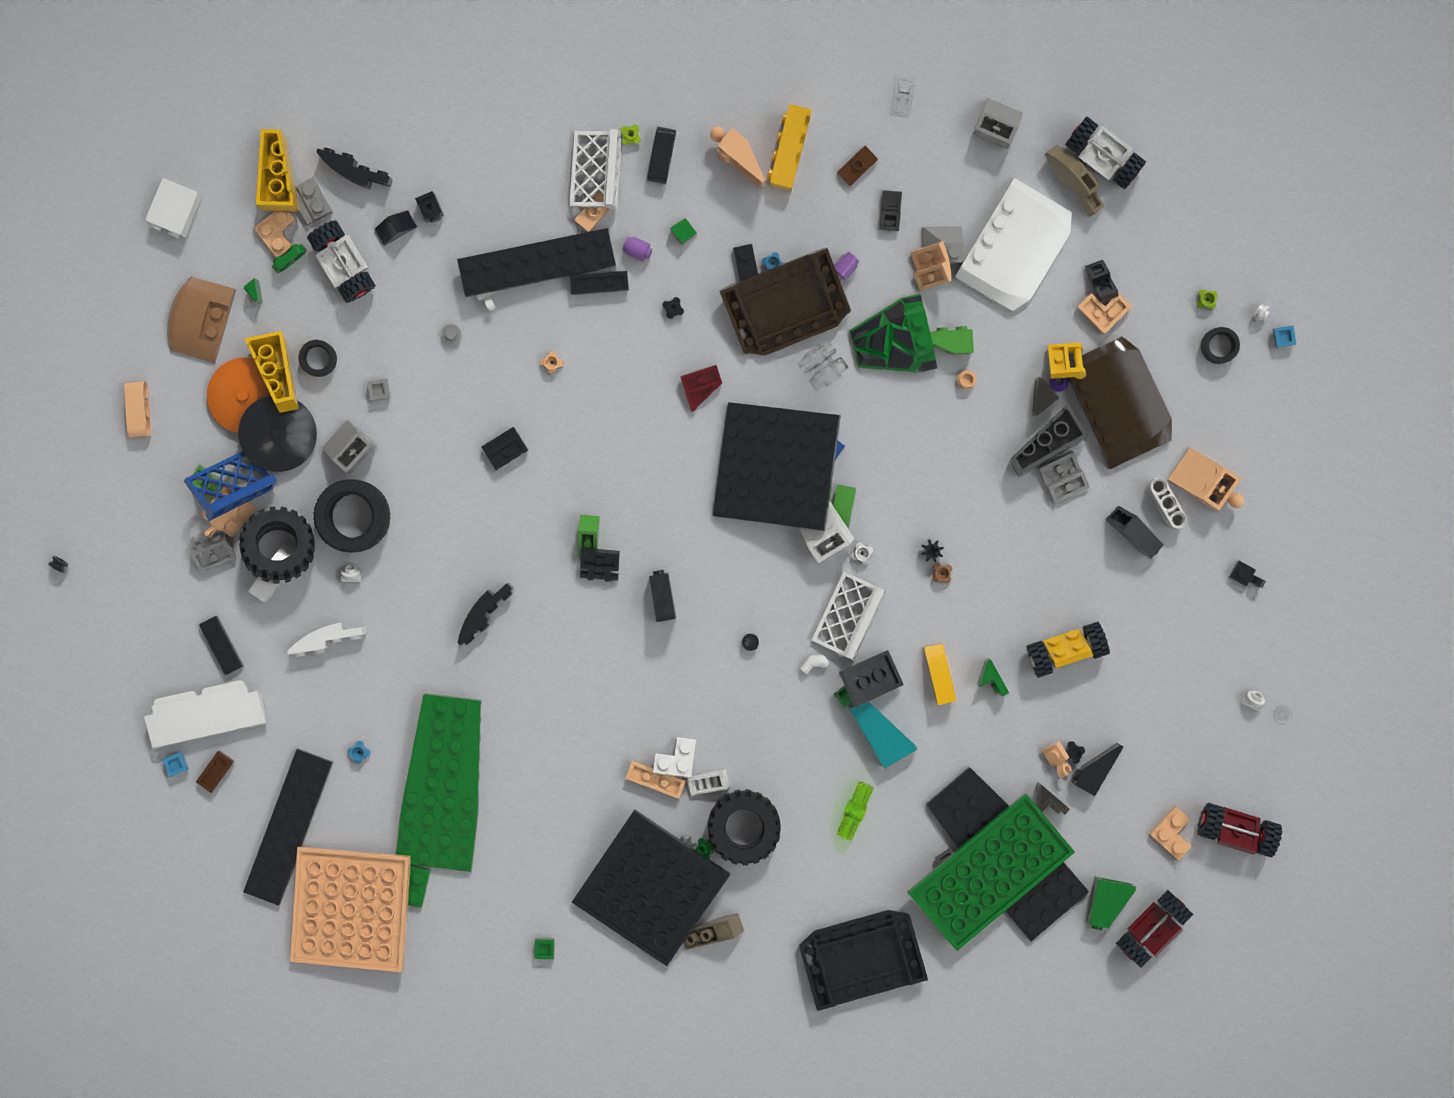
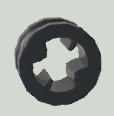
[48,556,69,573]
[742,633,759,651]

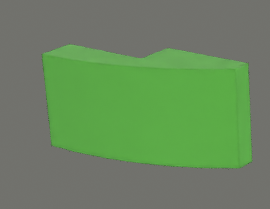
[833,484,856,528]

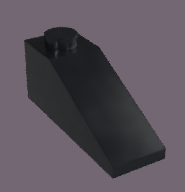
[1072,743,1124,796]

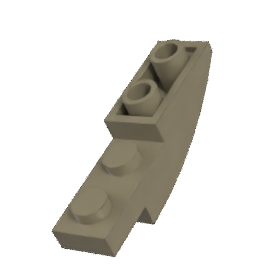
[1044,145,1104,217]

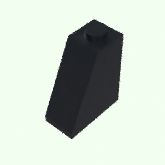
[1106,506,1164,559]
[649,570,677,622]

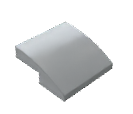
[1037,451,1090,504]

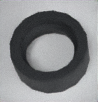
[1201,327,1240,364]
[298,339,337,377]

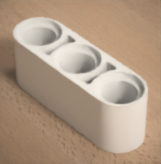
[1147,478,1187,529]

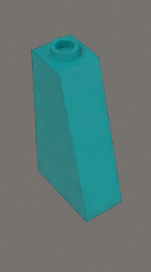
[849,701,918,769]

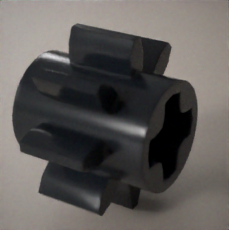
[920,539,944,563]

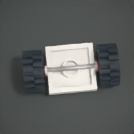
[1065,116,1146,190]
[307,220,376,303]

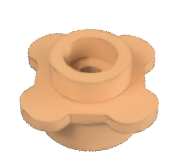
[540,351,563,374]

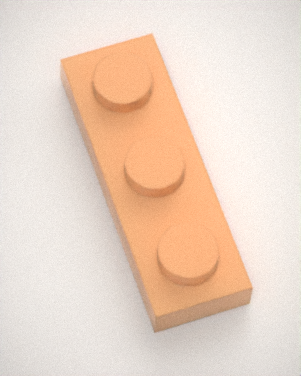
[625,760,686,799]

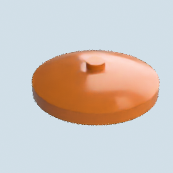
[207,357,271,433]

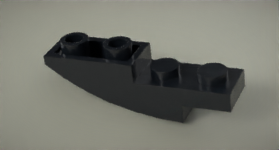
[316,147,393,189]
[457,583,514,646]

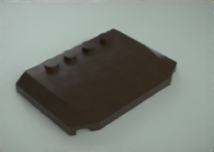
[719,247,851,355]
[1068,336,1172,469]

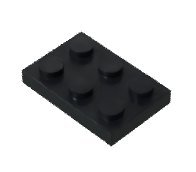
[839,650,904,707]

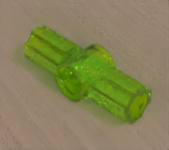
[836,781,874,841]

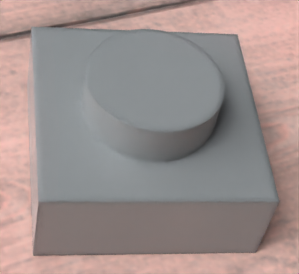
[367,379,390,401]

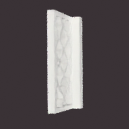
[569,129,622,210]
[812,571,886,660]

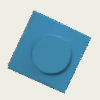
[1272,325,1296,348]
[162,752,189,777]

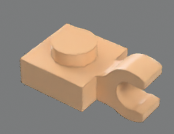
[1042,741,1072,778]

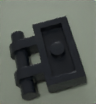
[580,548,620,582]

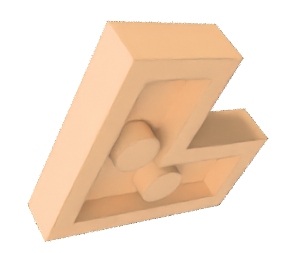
[254,211,297,257]
[1077,293,1132,334]
[1149,806,1192,860]

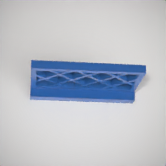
[184,451,277,521]

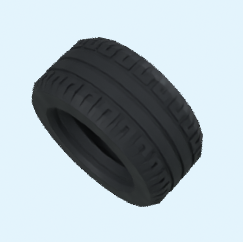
[313,479,391,553]

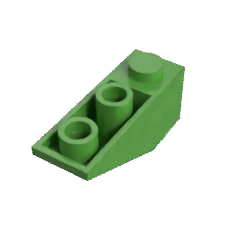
[930,326,974,355]

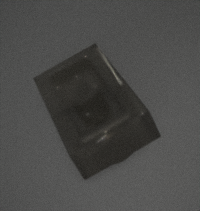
[1036,782,1070,815]

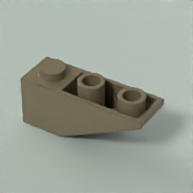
[684,913,744,950]

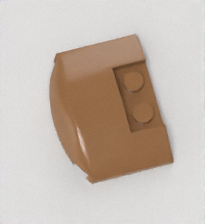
[167,276,236,363]

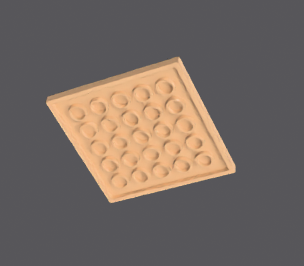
[290,846,411,972]

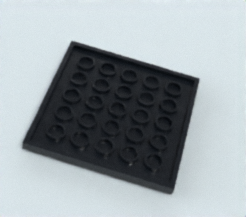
[713,402,841,531]
[571,809,731,966]

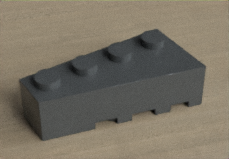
[1009,403,1088,477]

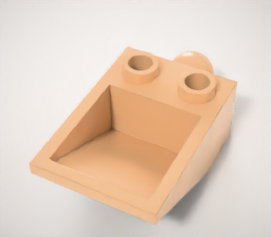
[710,126,765,189]
[1168,448,1245,512]

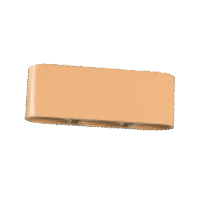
[124,381,151,438]

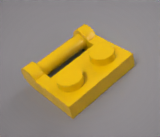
[1048,342,1086,379]

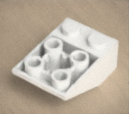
[799,501,855,563]

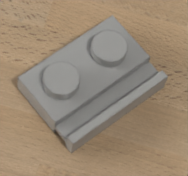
[295,177,333,225]

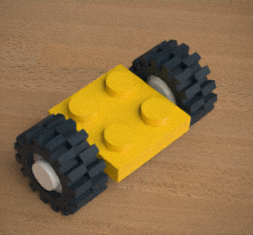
[1026,621,1110,678]

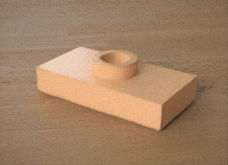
[574,191,609,232]

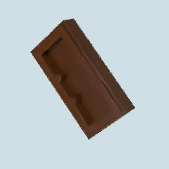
[837,146,878,186]
[196,750,235,793]

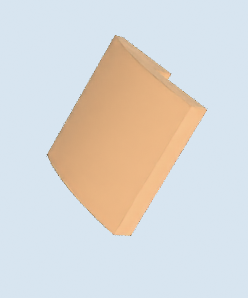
[910,241,951,291]

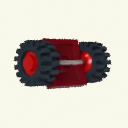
[1197,802,1283,858]
[1116,890,1194,968]

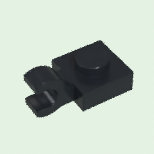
[1229,560,1266,588]

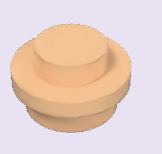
[957,370,976,390]

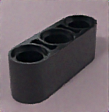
[647,126,676,184]

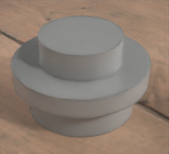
[442,324,461,344]

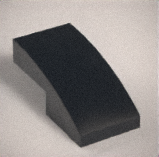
[880,190,902,231]
[1085,260,1119,302]

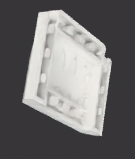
[954,178,1072,312]

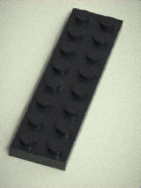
[457,228,616,298]
[243,748,333,906]

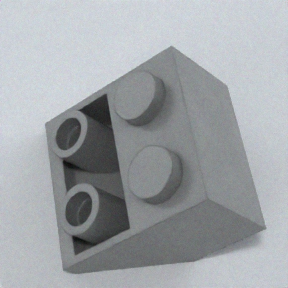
[972,98,1023,149]
[322,420,376,474]

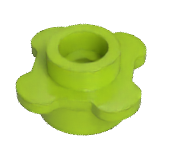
[621,124,641,145]
[1197,289,1218,310]

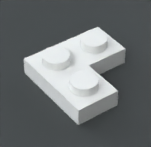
[653,737,696,779]

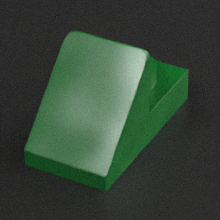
[978,658,1009,697]

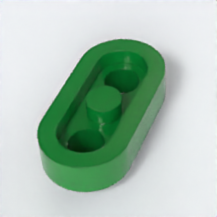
[272,243,307,274]

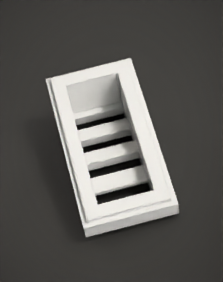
[687,768,730,796]

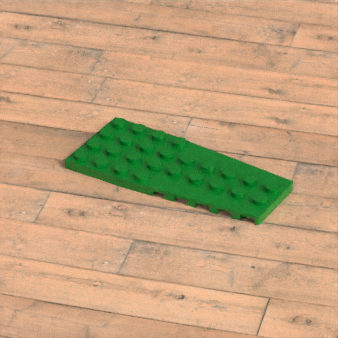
[396,693,482,872]

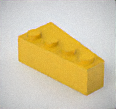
[767,104,812,192]
[256,129,300,212]
[244,331,299,413]

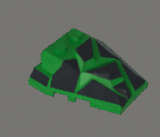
[849,294,937,373]

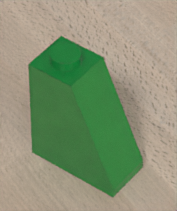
[1086,876,1136,930]

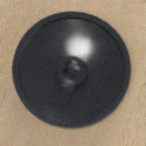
[238,396,317,472]

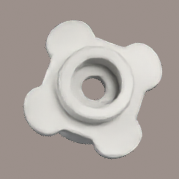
[851,542,873,564]

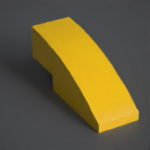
[924,644,957,705]

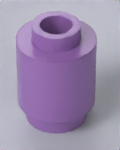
[622,236,652,262]
[834,252,859,281]

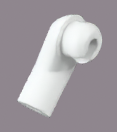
[800,655,829,674]

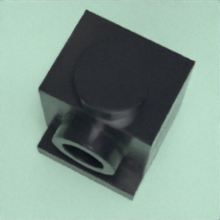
[415,191,444,223]

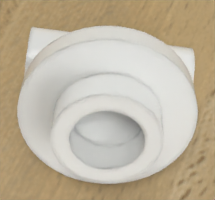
[341,564,362,583]
[1241,691,1265,712]

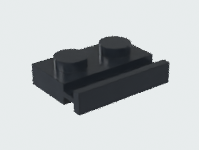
[481,427,529,471]

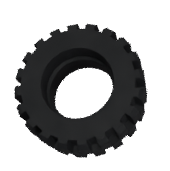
[239,506,315,584]
[707,789,781,866]

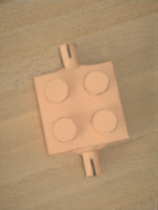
[201,484,256,538]

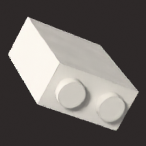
[145,178,203,238]

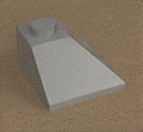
[923,227,964,265]

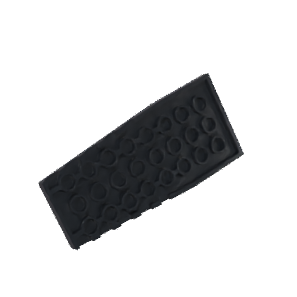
[926,767,1089,942]

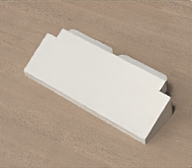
[144,680,267,749]

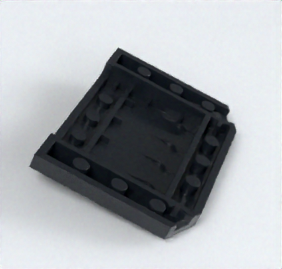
[799,910,928,1011]

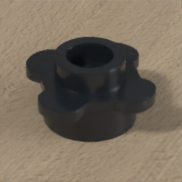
[662,297,684,319]
[1066,741,1085,764]

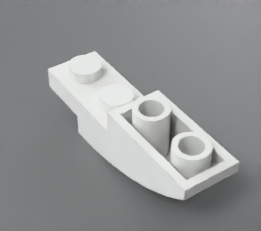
[287,622,366,657]

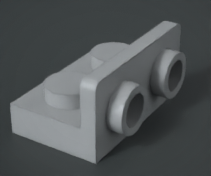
[190,533,236,573]

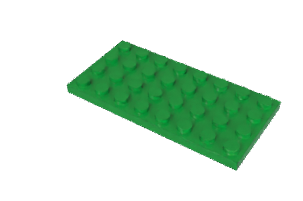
[907,793,1075,951]

